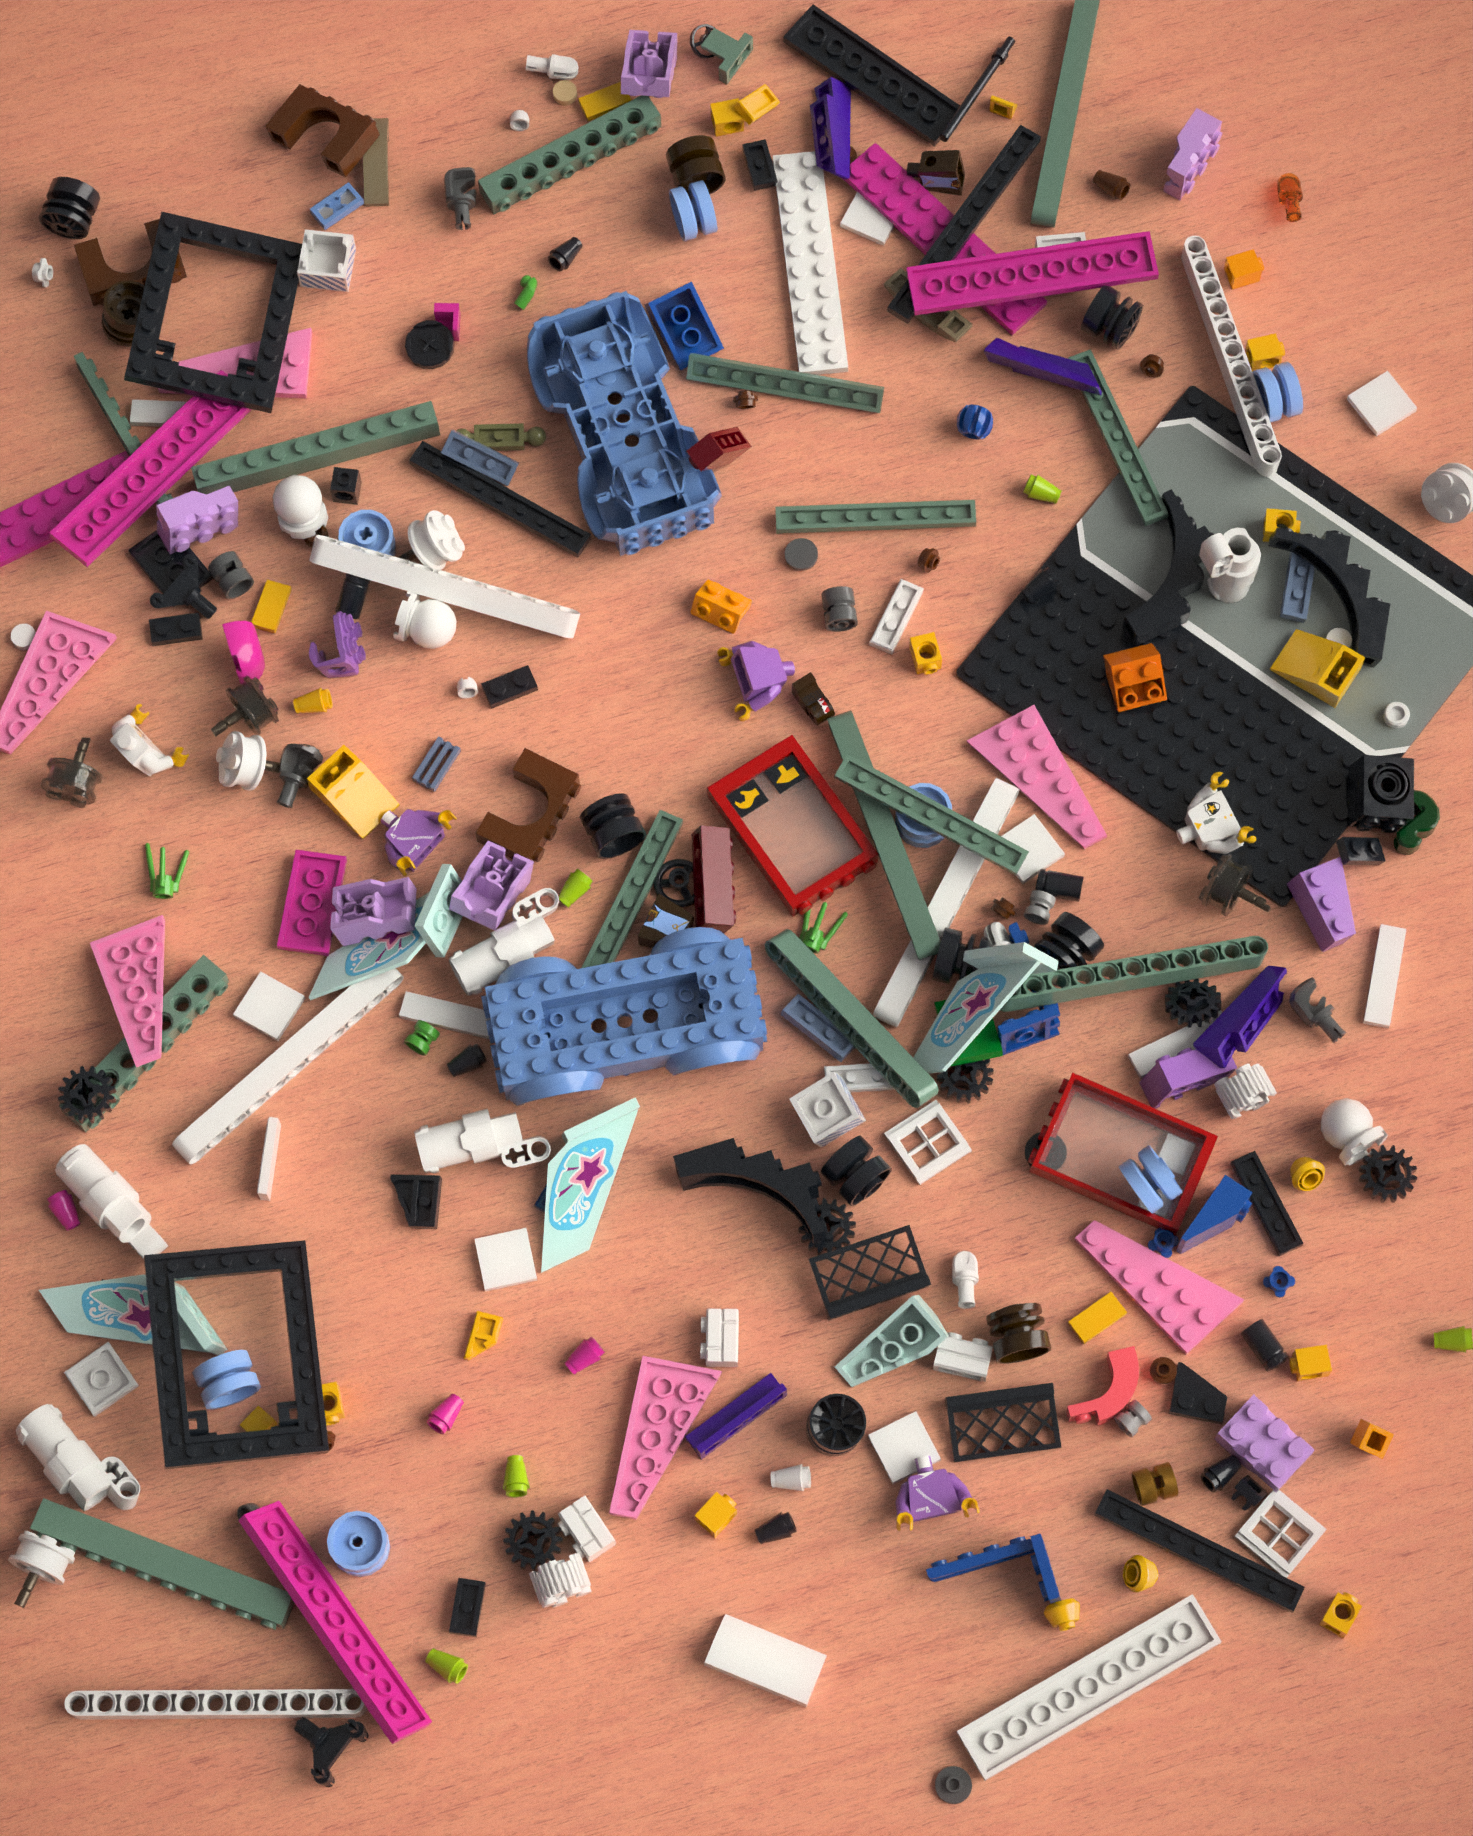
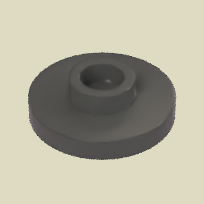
[785,538,818,571]
[935,1766,972,1804]

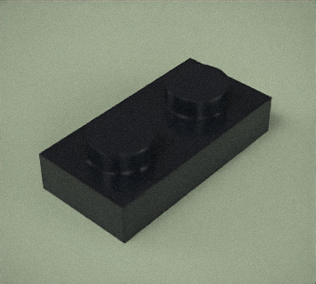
[742,139,778,191]
[149,613,203,646]
[481,665,538,709]
[1336,837,1386,865]
[449,1578,486,1638]

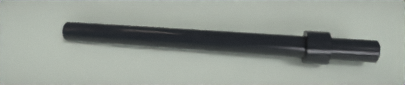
[939,36,1015,142]

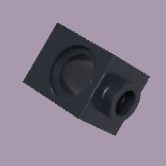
[330,467,362,505]

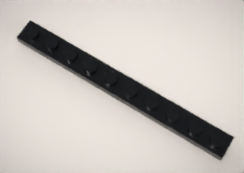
[887,125,1041,324]

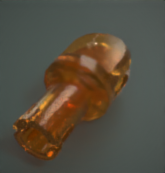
[1277,173,1303,222]

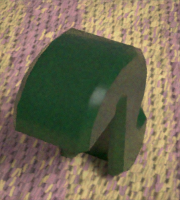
[1394,790,1440,855]

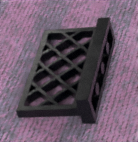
[808,1225,931,1321]
[945,1383,1062,1462]

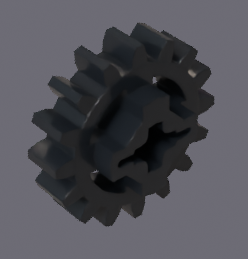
[1165,979,1222,1028]
[937,1059,994,1104]
[58,1066,117,1124]
[1359,1145,1417,1203]
[798,1198,856,1255]
[503,1510,563,1571]

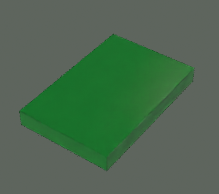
[934,1000,1003,1066]

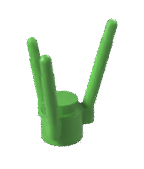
[145,843,189,899]
[799,902,848,954]

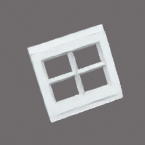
[884,1100,972,1185]
[1234,1490,1327,1578]

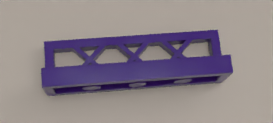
[685,1373,787,1460]

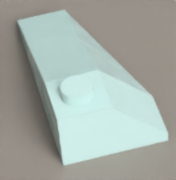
[835,1295,948,1387]

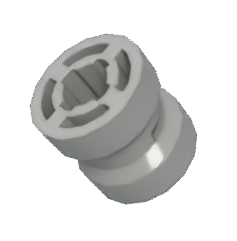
[1024,890,1056,925]
[1114,1400,1152,1437]

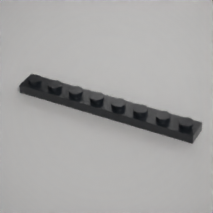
[409,441,591,558]
[1095,1489,1305,1613]

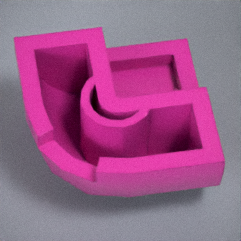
[222,621,265,688]

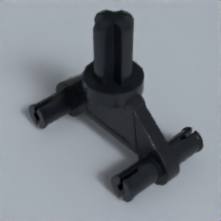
[150,554,217,619]
[294,1717,369,1787]

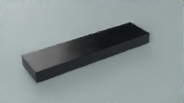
[1231,1151,1304,1257]

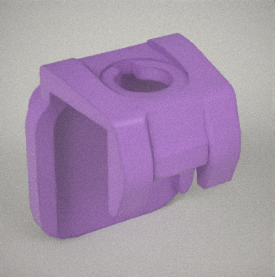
[309,611,366,678]

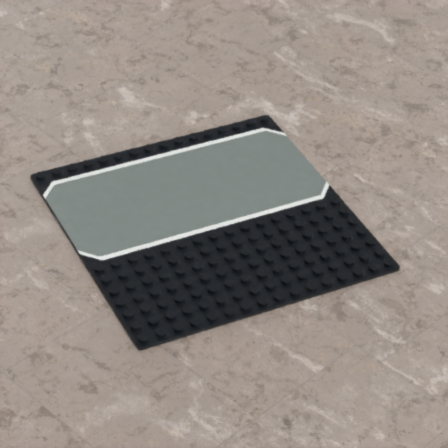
[956,386,1473,907]

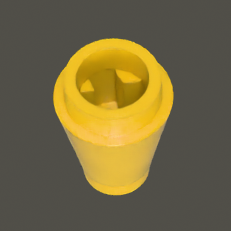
[293,688,333,713]

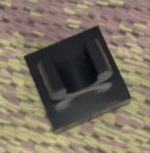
[1231,1475,1268,1511]

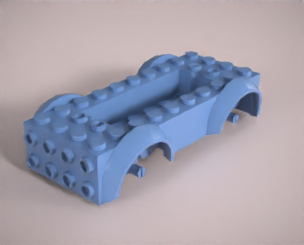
[527,291,722,556]
[481,927,767,1106]

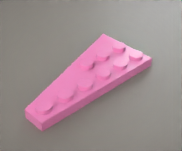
[158,328,312,398]
[0,611,117,755]
[967,705,1107,849]
[90,915,165,1067]
[1075,1220,1244,1355]
[609,1356,722,1520]

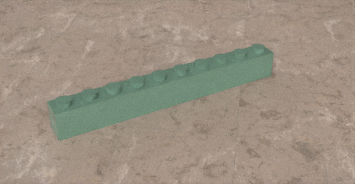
[191,401,440,495]
[30,1498,295,1630]

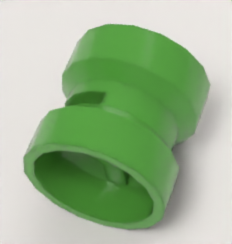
[404,1020,440,1056]

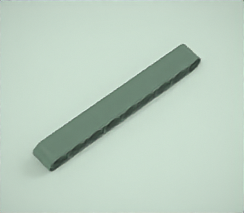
[765,929,939,1108]

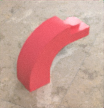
[1066,1346,1139,1426]

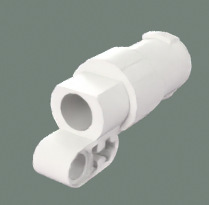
[1199,527,1261,603]
[449,888,559,996]
[414,1109,551,1174]
[55,1144,168,1259]
[16,1404,140,1511]

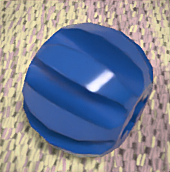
[957,404,993,440]

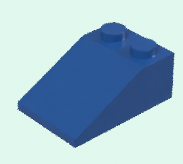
[644,282,724,370]
[1177,1175,1252,1254]

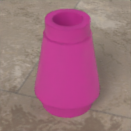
[47,1190,81,1231]
[564,1336,605,1375]
[427,1393,464,1435]

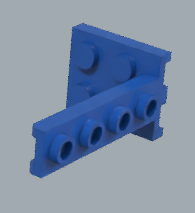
[998,922,1060,1055]
[926,1533,1061,1604]

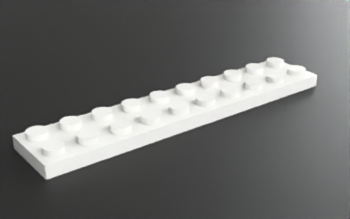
[773,151,848,375]
[956,1594,1222,1781]

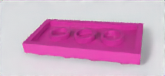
[277,850,347,956]

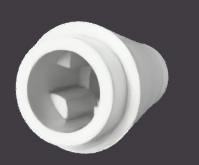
[771,1464,811,1491]

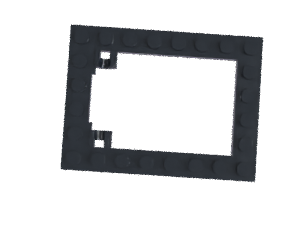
[124,212,302,413]
[144,1240,329,1469]

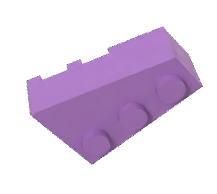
[1287,857,1356,952]
[1139,1048,1237,1109]

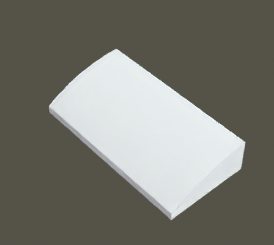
[704,1614,827,1707]

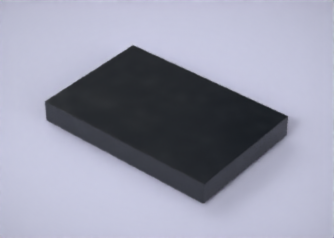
[128,530,214,607]

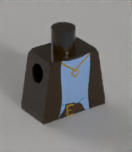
[907,150,965,195]
[638,894,694,948]

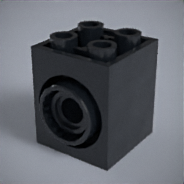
[1348,755,1414,833]

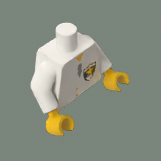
[110,704,189,776]
[1176,772,1256,854]

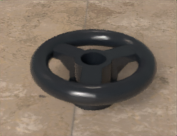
[654,859,694,908]

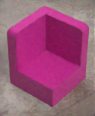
[434,303,461,341]

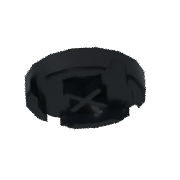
[405,320,455,369]

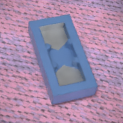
[310,182,364,230]

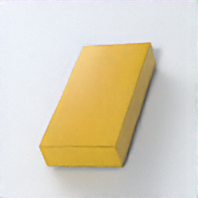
[578,82,631,122]
[734,84,780,125]
[251,579,292,634]
[1068,1292,1127,1344]

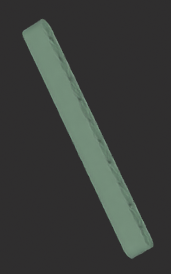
[1030,0,1100,228]
[827,710,941,960]
[1000,936,1268,1012]

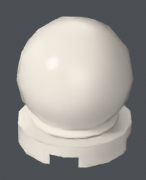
[273,475,328,539]
[393,591,457,649]
[1321,1098,1388,1166]

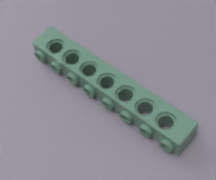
[478,95,661,214]
[59,954,229,1132]

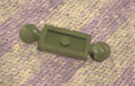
[456,423,546,451]

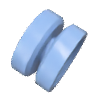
[669,180,718,241]
[1252,361,1303,423]
[338,510,396,556]
[895,783,952,848]
[1119,1145,1183,1214]
[192,1350,261,1410]
[327,1511,390,1577]

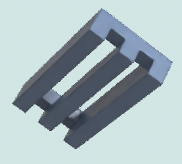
[412,736,461,792]

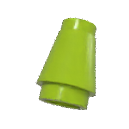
[1023,474,1062,504]
[558,869,593,908]
[1434,1326,1473,1353]
[503,1455,530,1498]
[425,1648,468,1684]

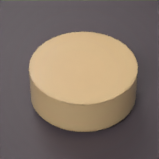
[553,80,577,106]

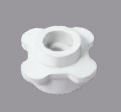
[32,258,53,287]

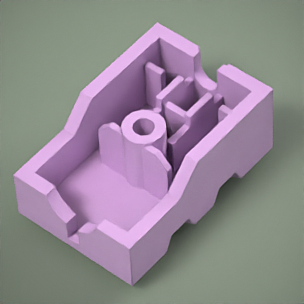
[621,30,677,98]
[1164,108,1222,200]
[156,486,238,554]
[449,841,534,931]
[330,877,417,946]
[1214,1394,1315,1493]

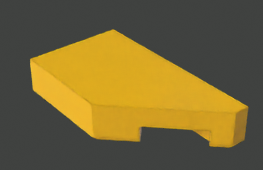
[464,1311,503,1360]

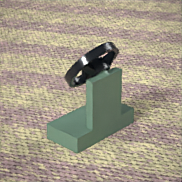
[690,24,753,85]

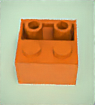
[1103,643,1167,712]

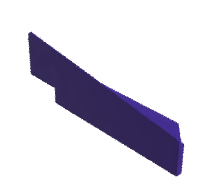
[810,77,851,179]
[984,338,1102,396]
[1193,966,1287,1069]

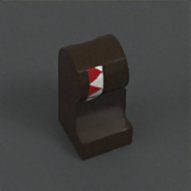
[792,672,835,726]

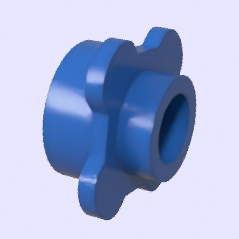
[1148,1228,1179,1258]
[1263,1266,1295,1298]

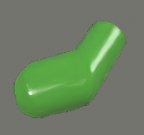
[514,275,538,310]

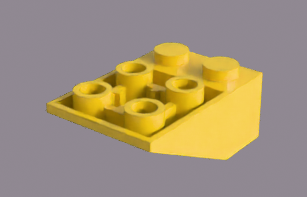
[1270,629,1365,708]
[307,745,400,839]

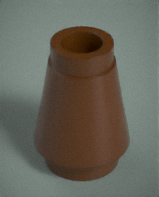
[1093,170,1131,200]

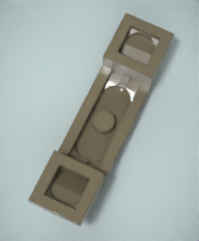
[363,118,389,207]
[884,268,973,342]

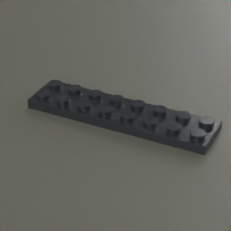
[783,4,960,147]

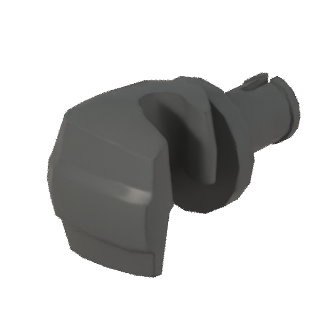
[444,167,476,230]
[276,743,323,808]
[1289,977,1346,1043]

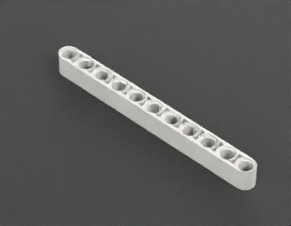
[1181,236,1282,477]
[309,535,580,638]
[873,778,1020,1028]
[172,968,404,1165]
[64,1689,367,1720]

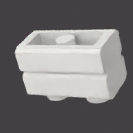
[700,1309,739,1367]
[933,1332,993,1382]
[557,1496,616,1562]

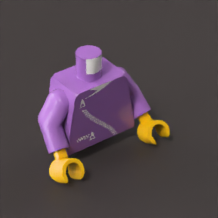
[717,641,795,721]
[381,809,457,876]
[895,1456,980,1531]

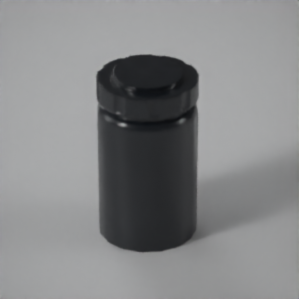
[335,573,371,619]
[1035,869,1084,902]
[1241,1319,1289,1372]

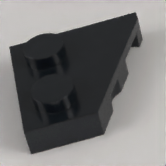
[390,1174,442,1229]
[1169,1362,1227,1425]

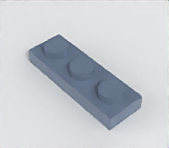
[441,429,519,486]
[1280,552,1315,623]
[781,994,855,1062]

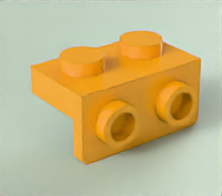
[690,579,752,634]

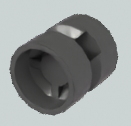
[208,551,254,599]
[821,586,858,632]

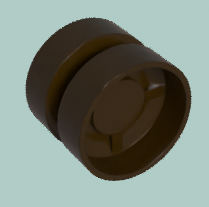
[666,135,726,196]

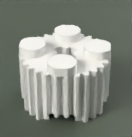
[1214,1064,1277,1119]
[529,1553,592,1608]

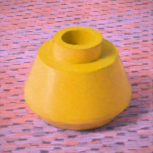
[1290,1157,1325,1191]
[1123,1555,1158,1593]
[1044,1598,1080,1631]

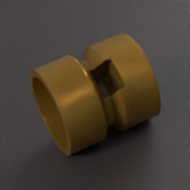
[1131,1462,1179,1506]

